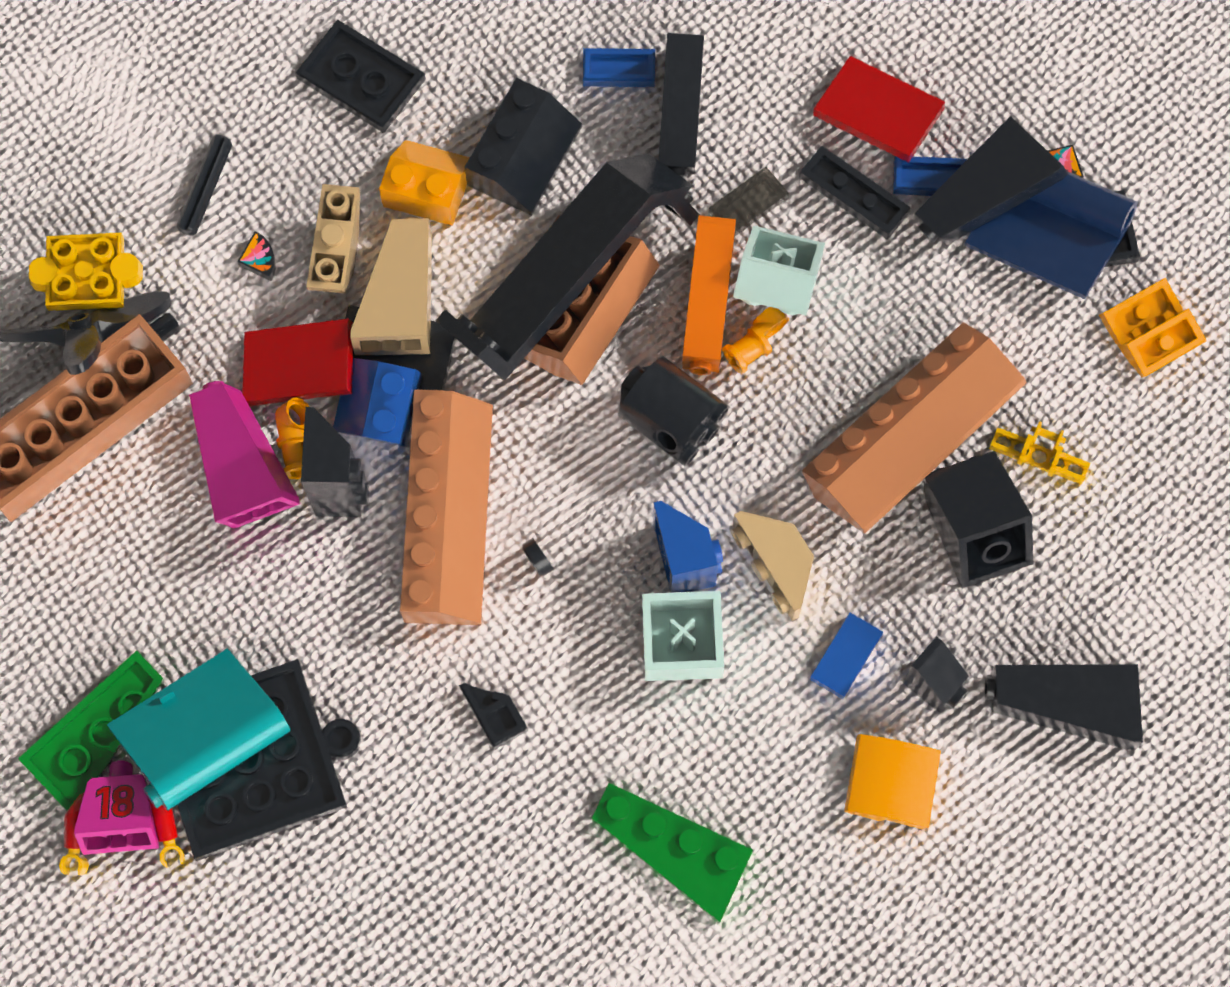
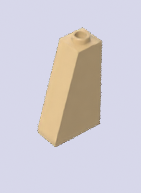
[350,217,432,356]

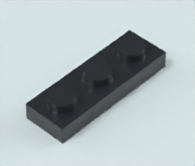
[799,146,911,240]

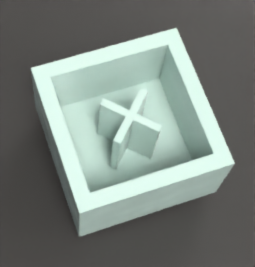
[733,225,826,316]
[642,591,724,681]

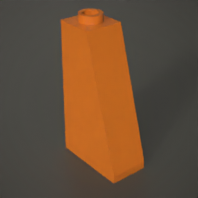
[682,215,736,375]

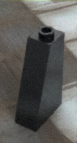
[659,33,704,178]
[914,116,1068,246]
[984,664,1143,750]

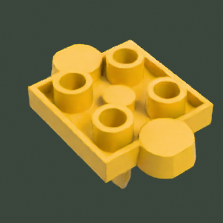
[29,232,143,311]

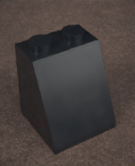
[923,451,1034,589]

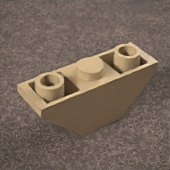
[306,184,360,293]
[731,511,814,621]

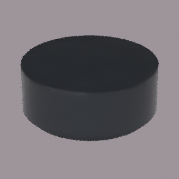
[521,538,554,577]
[322,719,361,760]

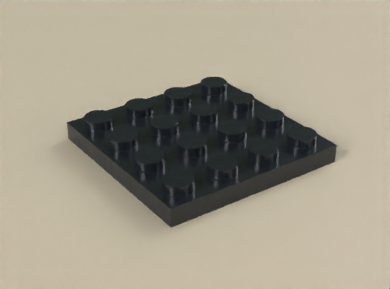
[177,659,348,861]

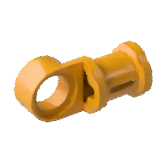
[722,307,789,375]
[275,397,310,479]

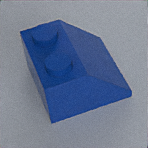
[333,358,422,447]
[653,501,723,593]

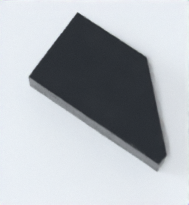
[459,683,528,750]

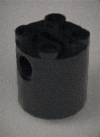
[618,356,730,467]

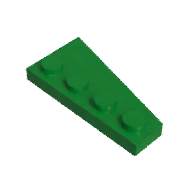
[18,651,164,811]
[592,783,753,925]

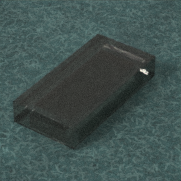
[708,167,789,236]

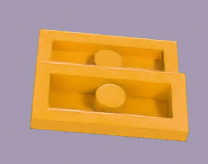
[1099,278,1207,378]
[844,734,941,829]

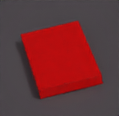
[813,56,945,163]
[242,318,353,406]

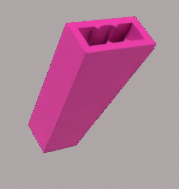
[189,381,300,529]

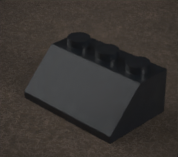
[464,77,583,216]
[301,407,369,517]

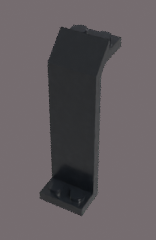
[435,153,700,380]

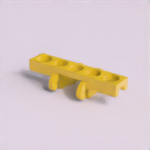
[989,421,1091,485]

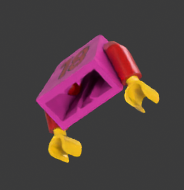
[59,760,185,875]

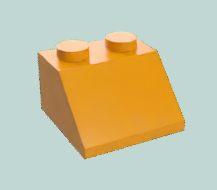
[379,140,470,226]

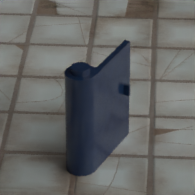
[965,171,1138,300]

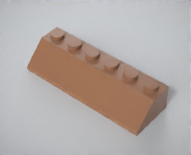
[0,314,193,522]
[802,322,1027,534]
[400,390,493,625]

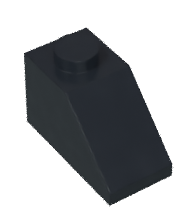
[903,636,969,713]

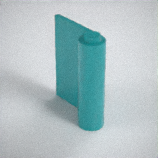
[107,648,290,811]

